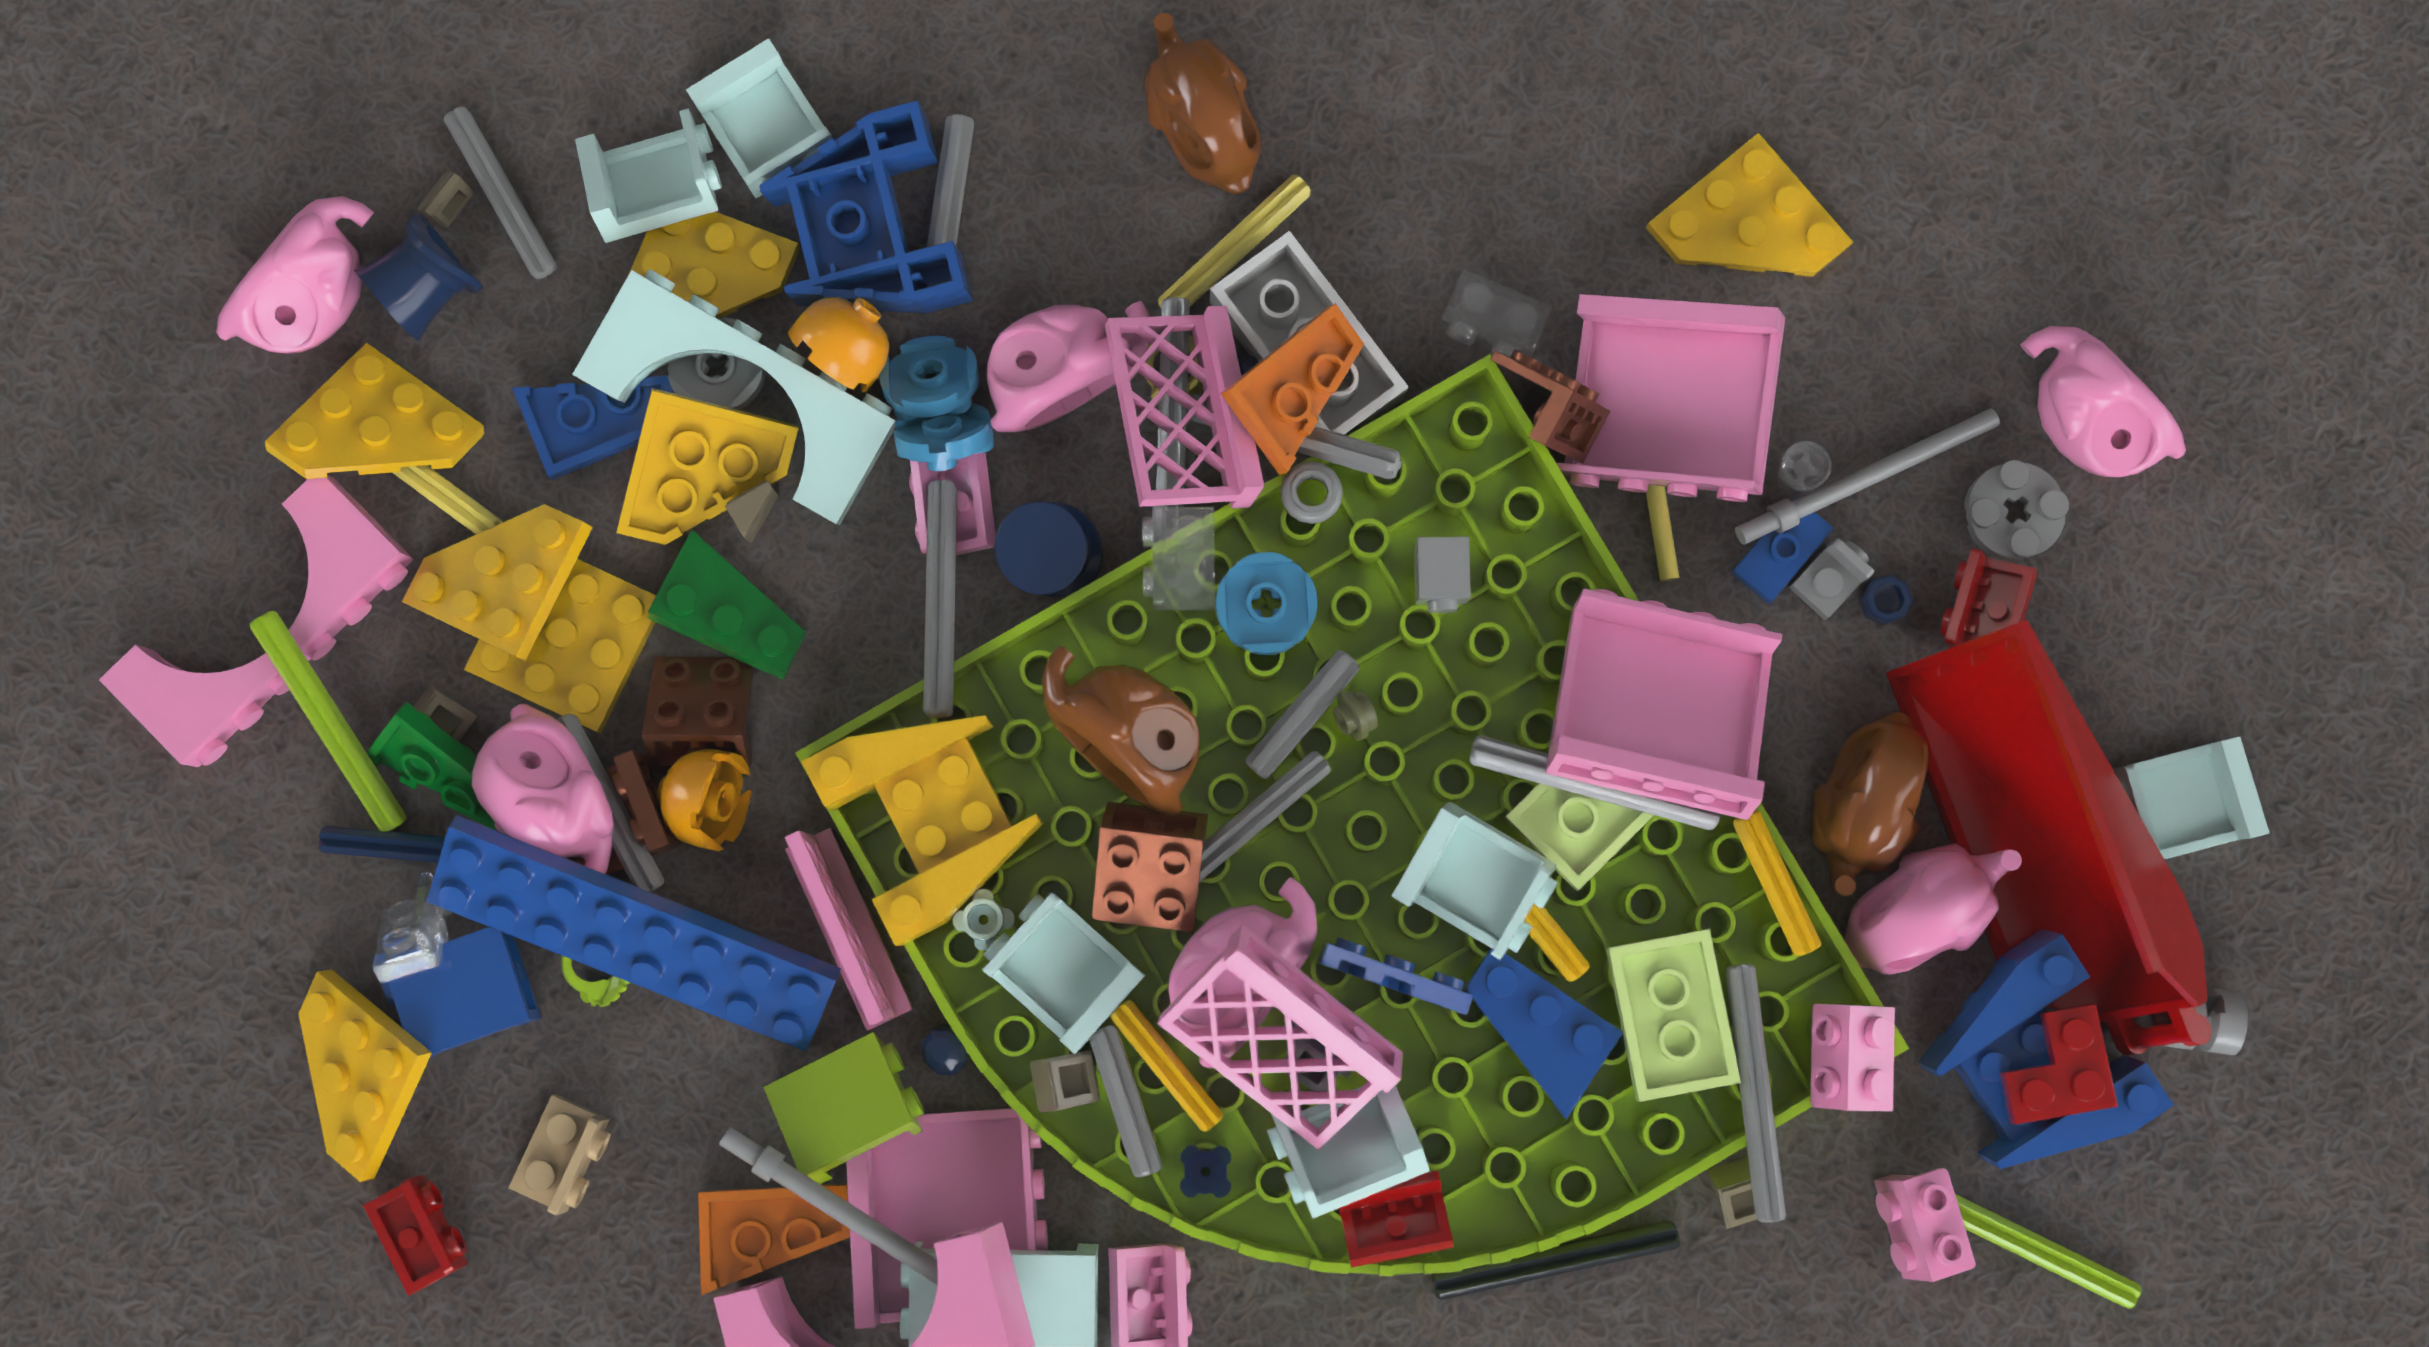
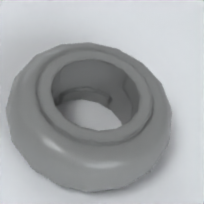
[1280,462,1343,524]

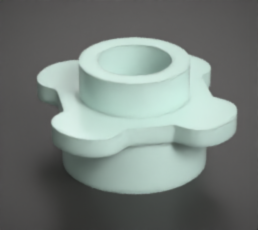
[953,889,1015,951]

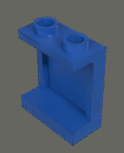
[382,927,541,1058]

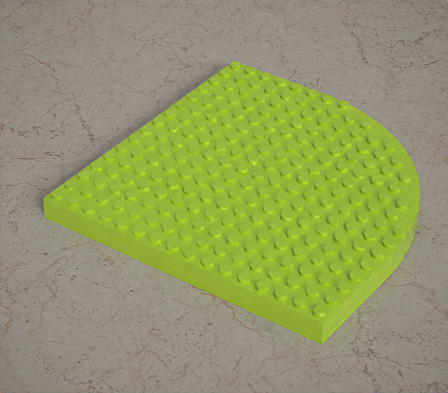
[795,354,1909,1276]

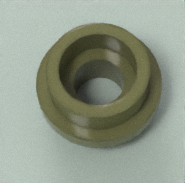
[1333,691,1377,741]

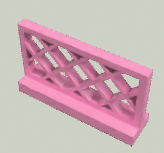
[1105,306,1264,508]
[785,828,914,1031]
[1157,924,1403,1150]

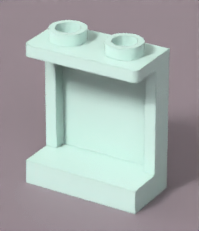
[686,38,833,199]
[575,108,722,243]
[2113,736,2269,859]
[1392,802,1558,960]
[983,893,1145,1054]
[1267,1086,1430,1218]

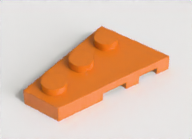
[1220,303,1364,475]
[698,1183,850,1296]

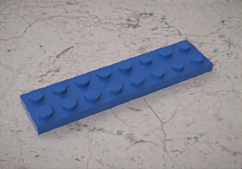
[426,815,841,1052]

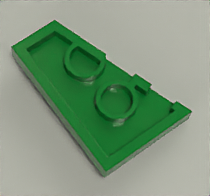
[647,530,806,680]
[366,702,497,831]

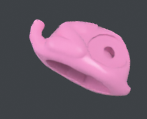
[216,196,374,354]
[987,301,1150,432]
[2020,326,2186,477]
[472,704,613,874]
[1844,843,2022,975]
[1168,877,1317,1068]

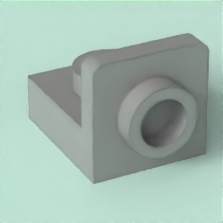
[1789,538,1875,620]

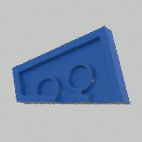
[512,375,676,480]
[1317,937,1473,1015]

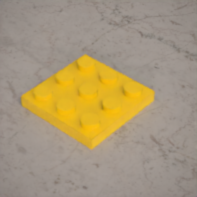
[464,559,656,733]

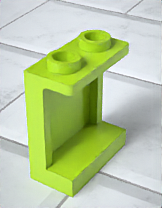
[763,1032,924,1184]

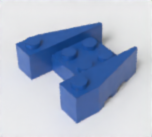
[759,101,973,314]
[1918,929,2174,1169]

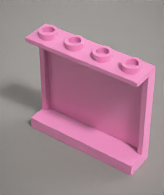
[1557,294,1785,502]
[1545,588,1782,820]
[846,1108,1048,1329]

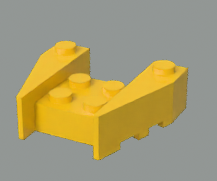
[801,715,1043,946]

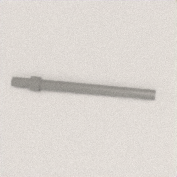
[1735,409,2000,545]
[719,1127,938,1285]

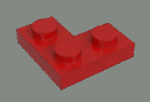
[2000,1004,2118,1125]

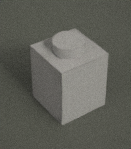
[1414,537,1470,613]

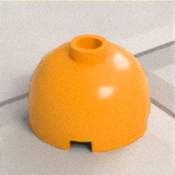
[788,297,890,392]
[657,749,752,852]

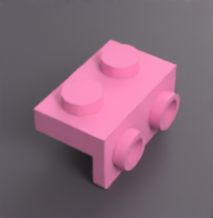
[909,452,996,556]
[1811,1004,1895,1111]
[1874,1168,1976,1282]
[1108,1243,1192,1347]

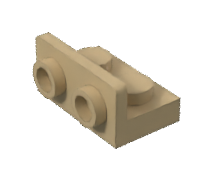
[509,1094,611,1216]

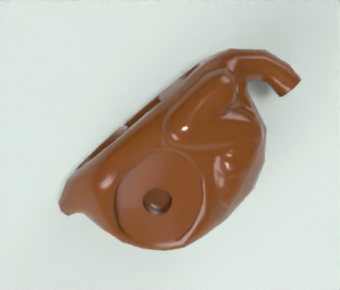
[1144,13,1262,195]
[1042,646,1199,816]
[1811,711,1929,896]

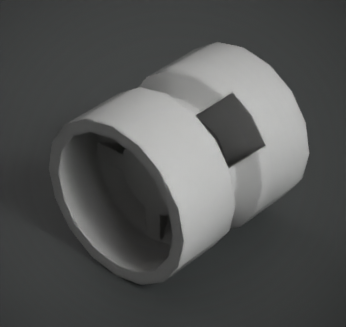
[2153,987,2248,1055]

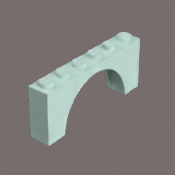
[572,269,896,525]

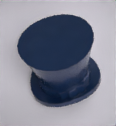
[354,213,483,340]
[995,502,1103,598]

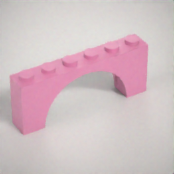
[99,474,414,767]
[713,1222,1035,1347]

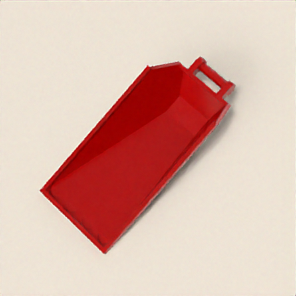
[1886,620,2212,1056]

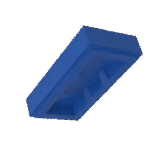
[1731,497,1834,604]

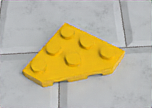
[1645,133,1853,277]
[629,212,801,319]
[265,343,484,479]
[616,388,799,545]
[402,504,593,661]
[298,969,432,1182]

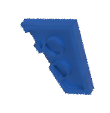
[1464,948,1623,1119]

